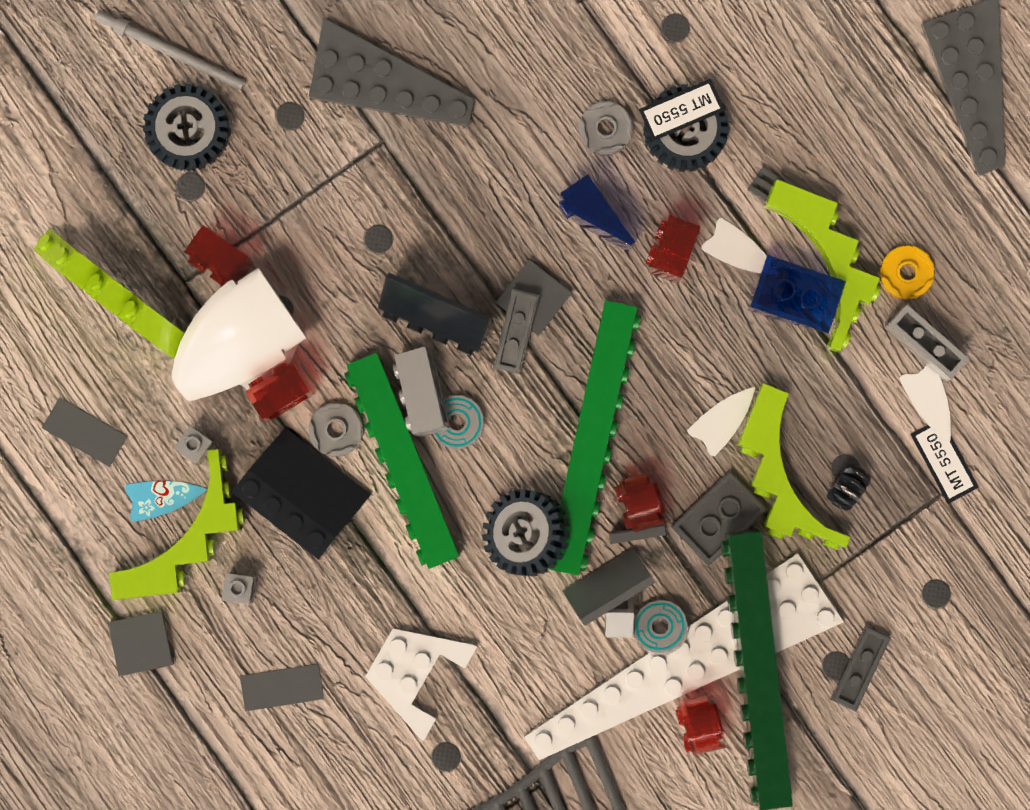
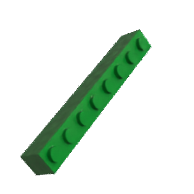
[344,353,460,569]

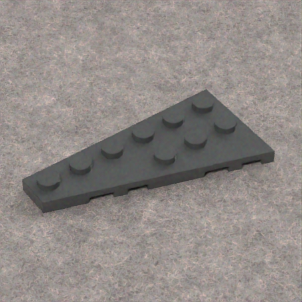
[921,0,1005,177]
[309,18,474,127]

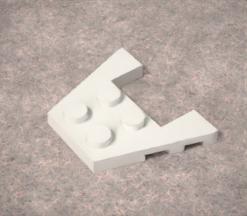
[365,628,477,740]

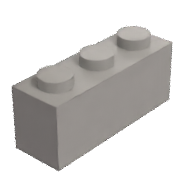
[884,305,969,382]
[393,347,450,437]

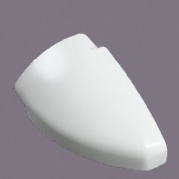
[172,268,307,401]

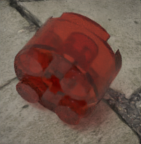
[615,471,667,533]
[676,694,726,756]

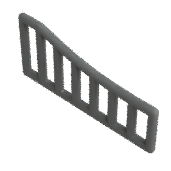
[472,736,625,810]

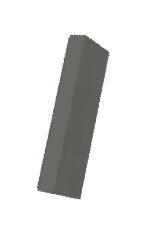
[493,288,540,374]
[830,625,891,712]

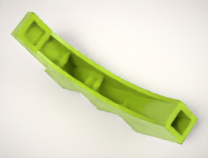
[763,179,881,352]
[33,228,185,359]
[737,383,850,550]
[109,449,245,600]

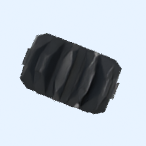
[827,463,871,511]

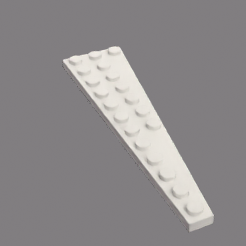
[524,553,843,760]

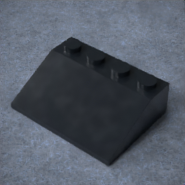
[378,272,492,356]
[231,428,371,560]

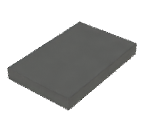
[670,470,768,566]
[563,548,655,626]

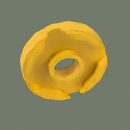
[879,246,934,300]

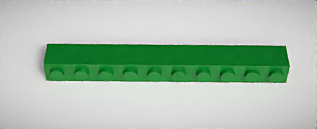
[547,300,641,576]

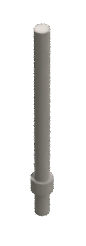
[95,10,246,91]

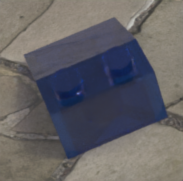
[558,174,635,252]
[748,255,846,334]

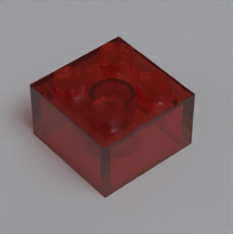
[645,215,701,284]
[184,225,254,286]
[245,362,314,423]

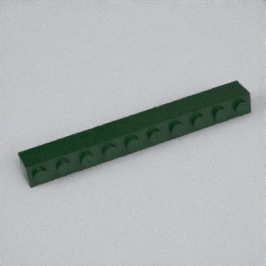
[721,529,793,810]

